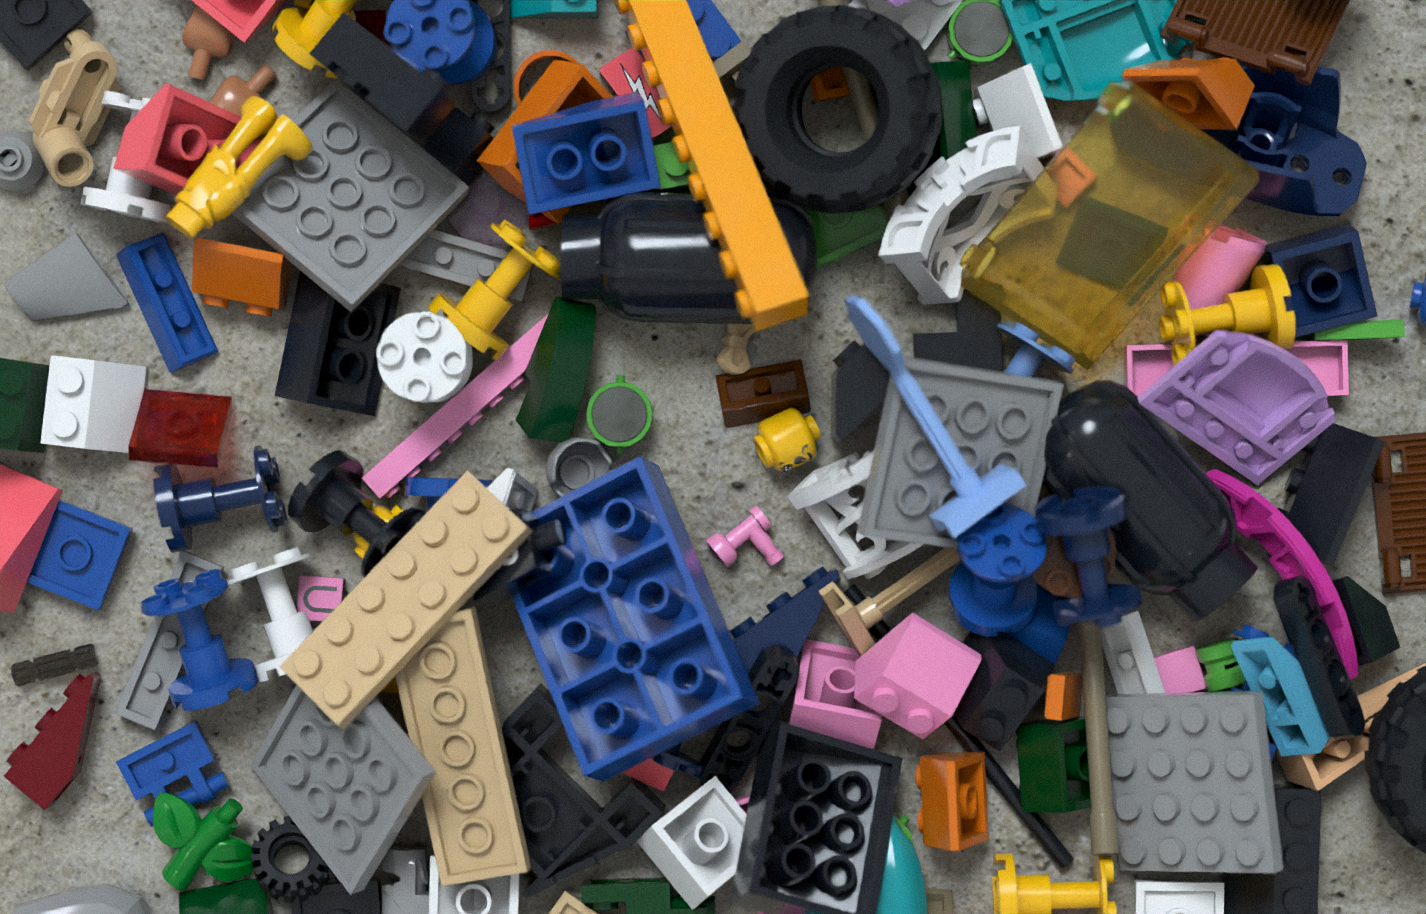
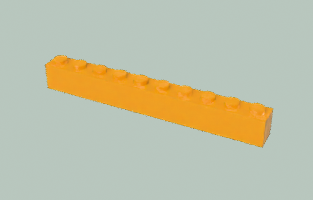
[614,0,809,332]

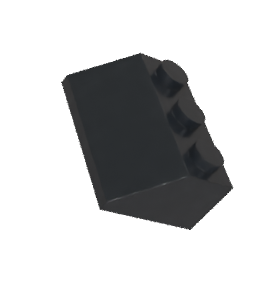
[275,270,401,416]
[831,340,891,442]
[1277,423,1385,566]
[1221,783,1321,914]

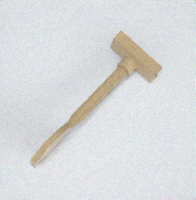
[818,484,1052,656]

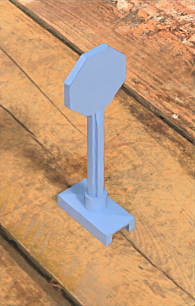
[845,295,1026,538]

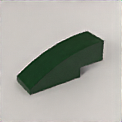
[515,296,596,442]

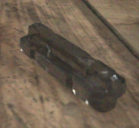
[11,644,98,687]

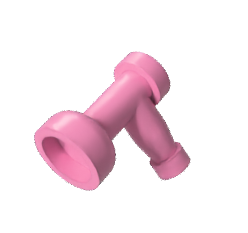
[705,505,784,568]

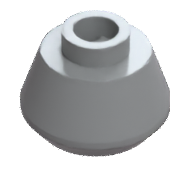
[0,131,45,191]

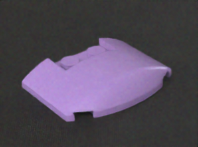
[1138,330,1336,485]

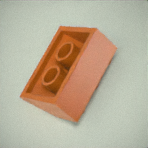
[477,59,613,223]

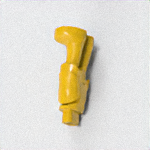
[165,96,313,239]

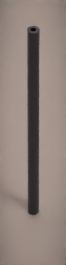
[843,584,1074,869]

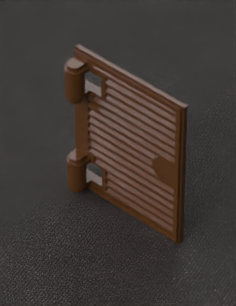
[1160,0,1350,86]
[1371,432,1426,595]

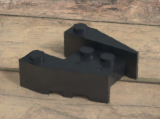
[309,12,495,186]
[501,683,666,899]

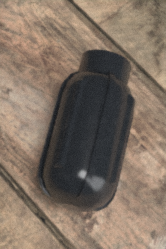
[561,193,817,324]
[1042,380,1257,623]

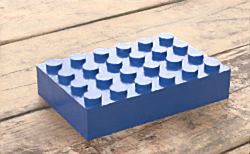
[512,456,760,781]

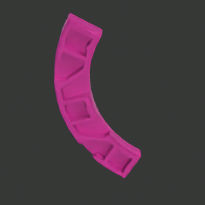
[1205,468,1359,680]

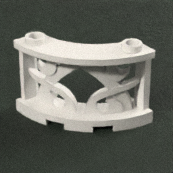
[879,126,1058,305]
[787,438,924,579]

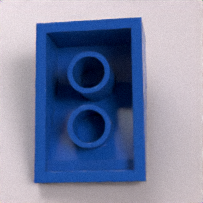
[511,92,660,214]

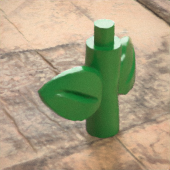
[153,792,253,890]

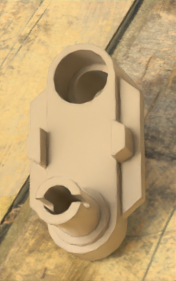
[29,29,121,187]

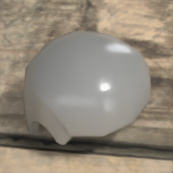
[545,437,612,498]

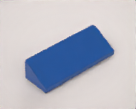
[117,232,218,373]

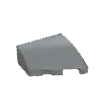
[3,233,129,321]

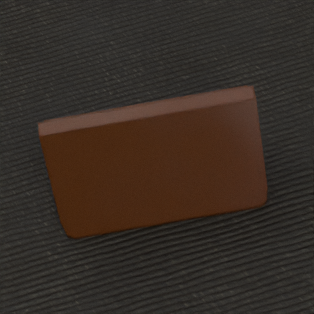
[715,359,811,428]

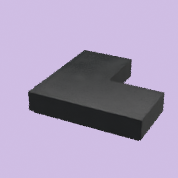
[913,287,1003,372]

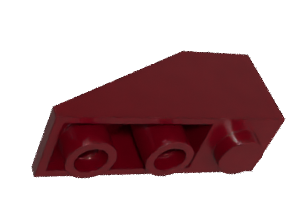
[4,671,101,810]

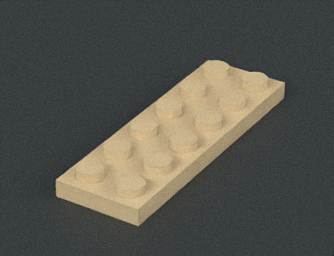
[279,470,532,730]
[396,606,531,886]

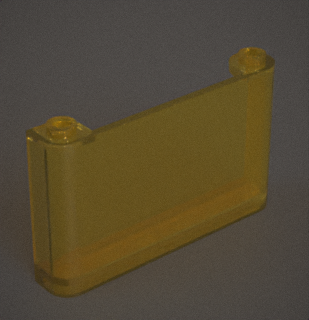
[959,79,1259,370]

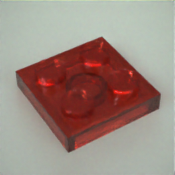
[128,389,232,468]

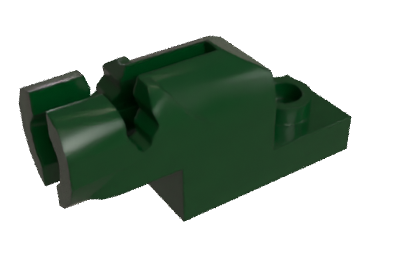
[581,877,715,914]

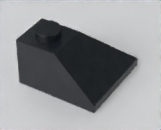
[1273,576,1401,666]

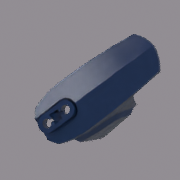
[1109,64,1367,216]

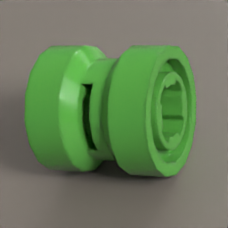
[1195,637,1245,692]

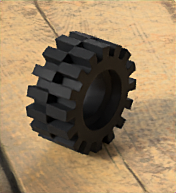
[250,816,332,903]

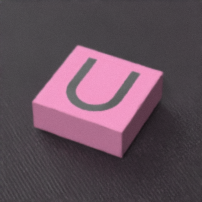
[297,575,345,621]

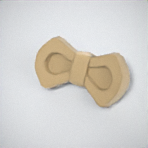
[716,324,755,375]

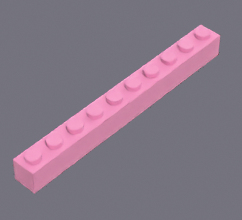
[362,313,549,499]

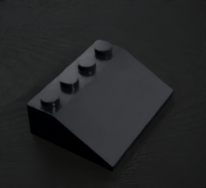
[730,722,903,914]

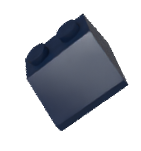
[1264,224,1377,337]

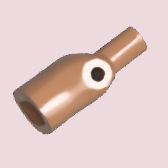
[182,4,234,81]
[208,64,277,117]

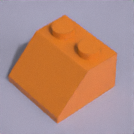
[1122,57,1255,129]
[192,237,293,317]
[915,752,989,851]

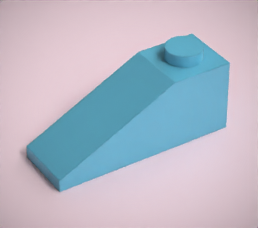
[1231,637,1331,757]

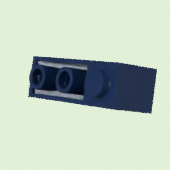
[729,566,840,677]

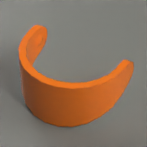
[513,50,578,106]

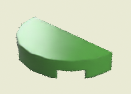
[1314,319,1405,341]

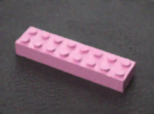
[1123,340,1349,397]

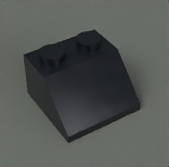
[953,631,1055,752]

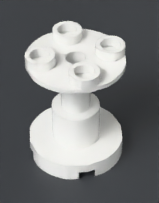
[80,91,171,223]
[376,312,474,403]
[227,547,313,682]

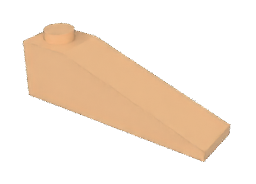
[1272,663,1426,791]

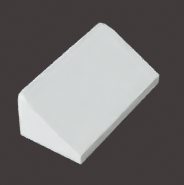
[487,468,538,512]

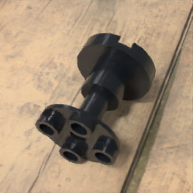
[288,450,426,578]

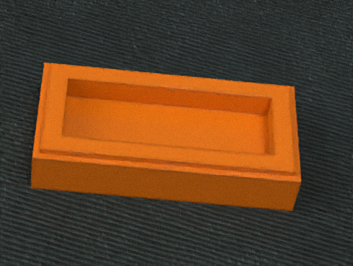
[1044,671,1082,720]

